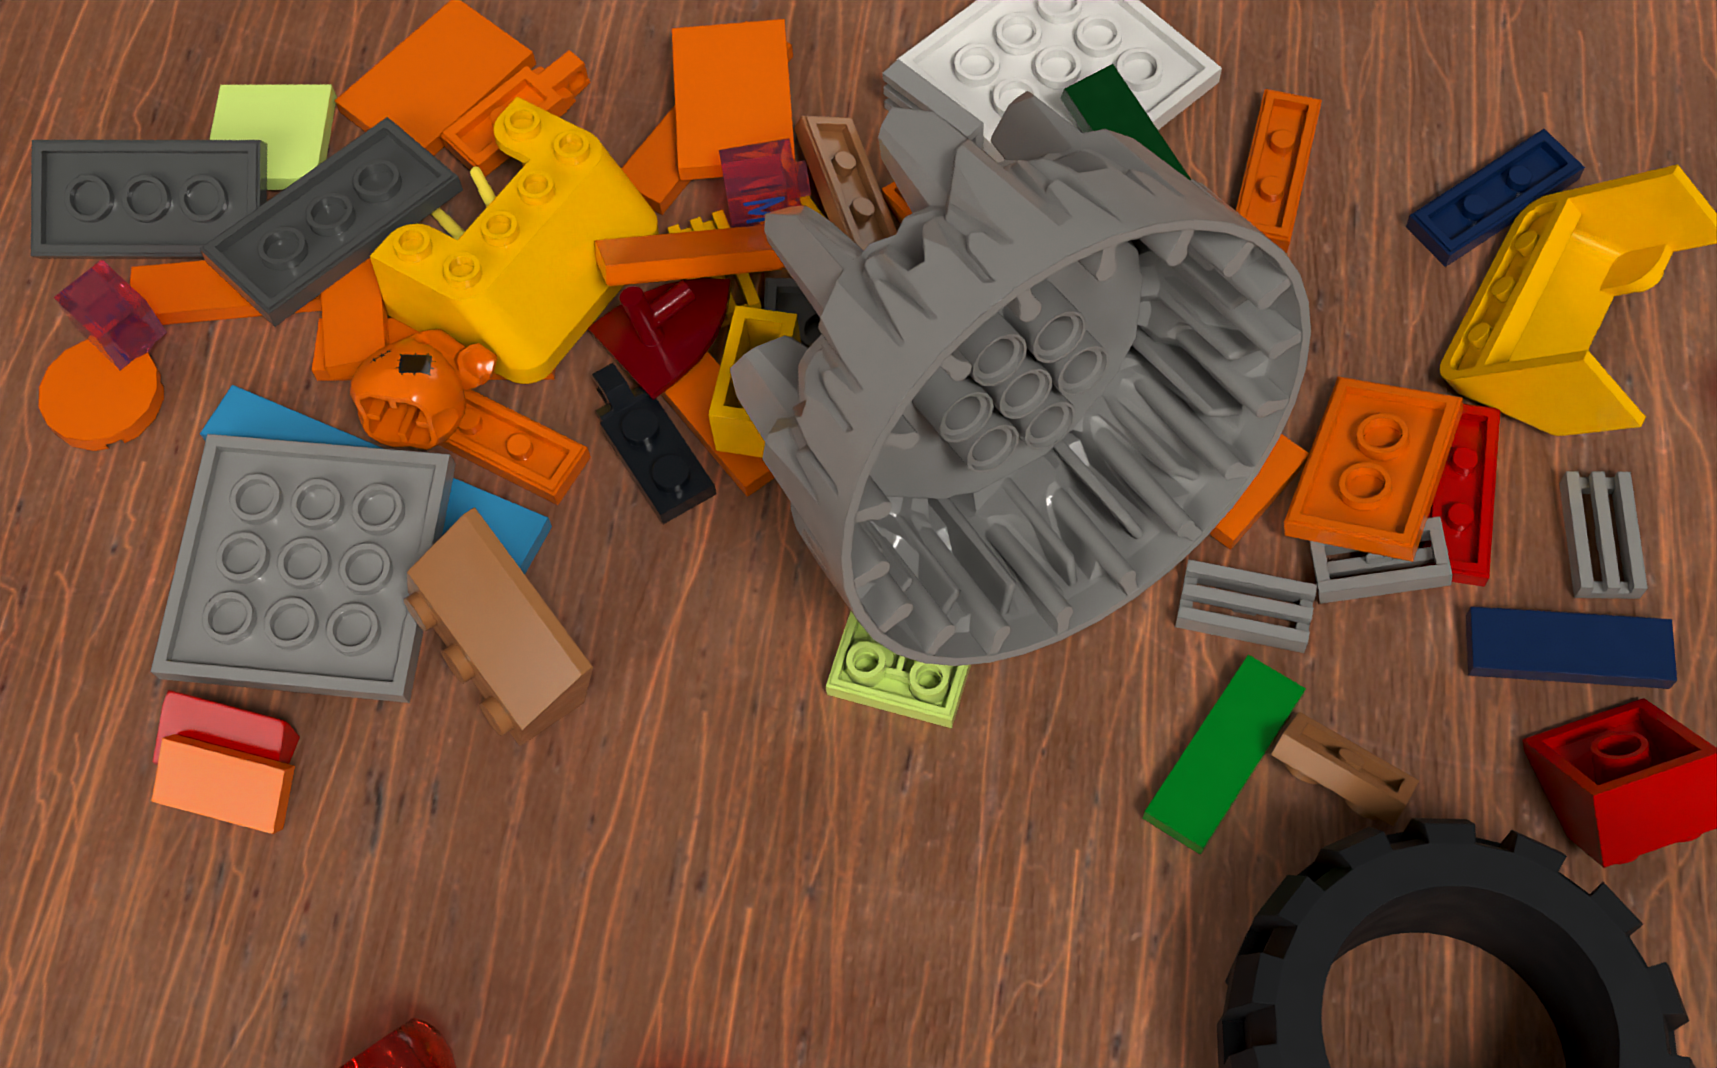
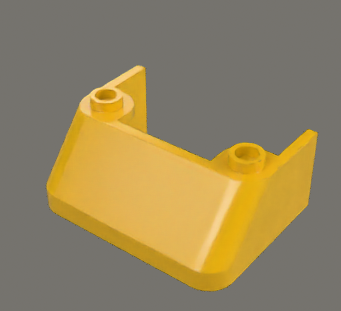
[1440,164,1717,436]

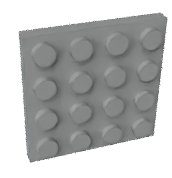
[150,434,456,703]

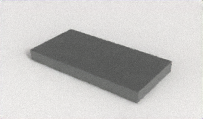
[200,117,463,327]
[31,140,267,259]

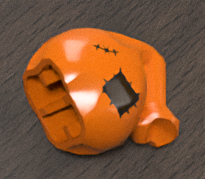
[350,329,497,450]

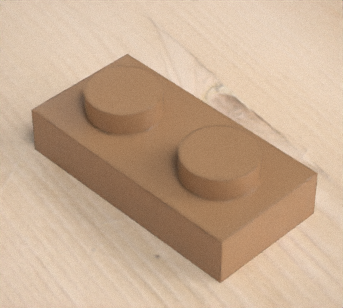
[1271,712,1419,827]

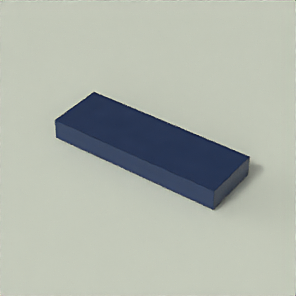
[1406,129,1585,267]
[1466,607,1677,689]

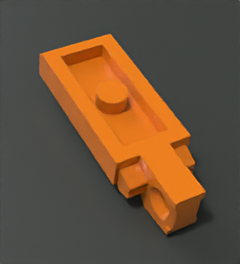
[441,50,590,177]

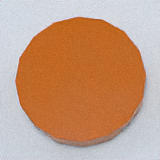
[38,336,164,451]

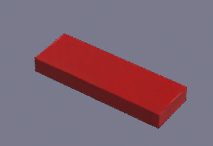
[1420,404,1500,587]

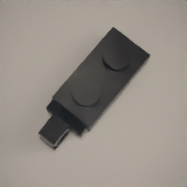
[592,363,717,525]

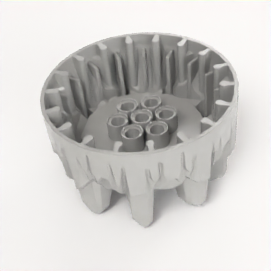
[730,91,1311,666]

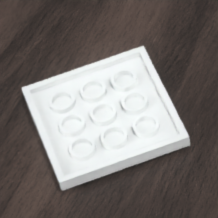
[896,0,1222,163]

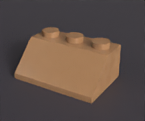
[404,507,593,746]

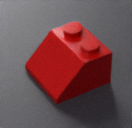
[1522,698,1717,868]

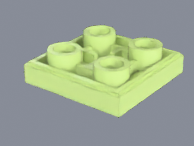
[209,84,337,190]
[826,611,971,728]

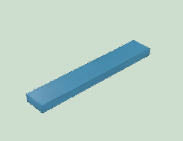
[200,385,552,574]

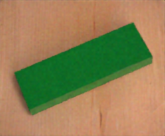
[1142,654,1306,855]

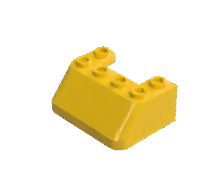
[370,97,659,384]

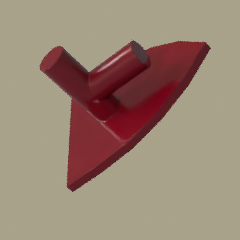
[588,278,732,400]

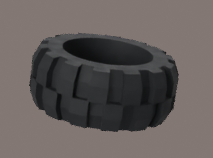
[1217,818,1696,1068]

